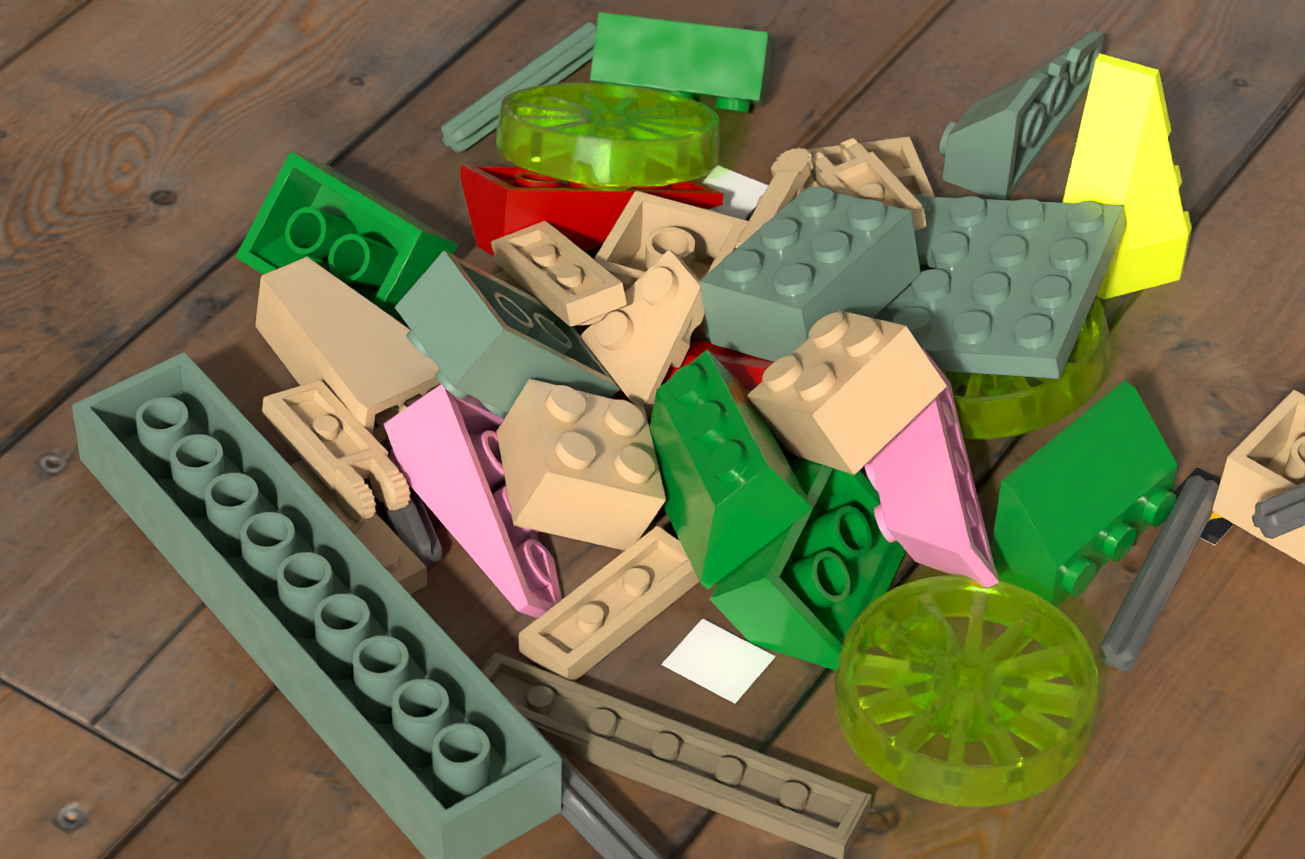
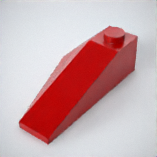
[460,164,724,266]

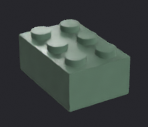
[699,186,921,362]
[395,250,621,419]

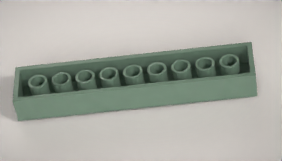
[72,352,562,859]

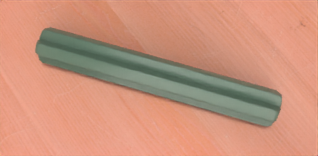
[441,22,597,153]

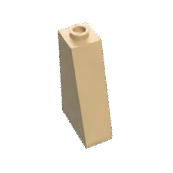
[255,257,441,445]

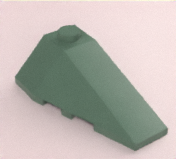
[939,30,1104,200]

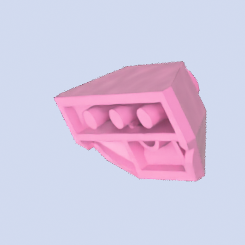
[864,348,999,588]

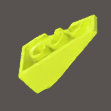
[1063,53,1192,299]

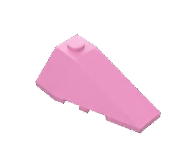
[384,385,562,618]

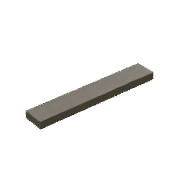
[481,651,872,859]

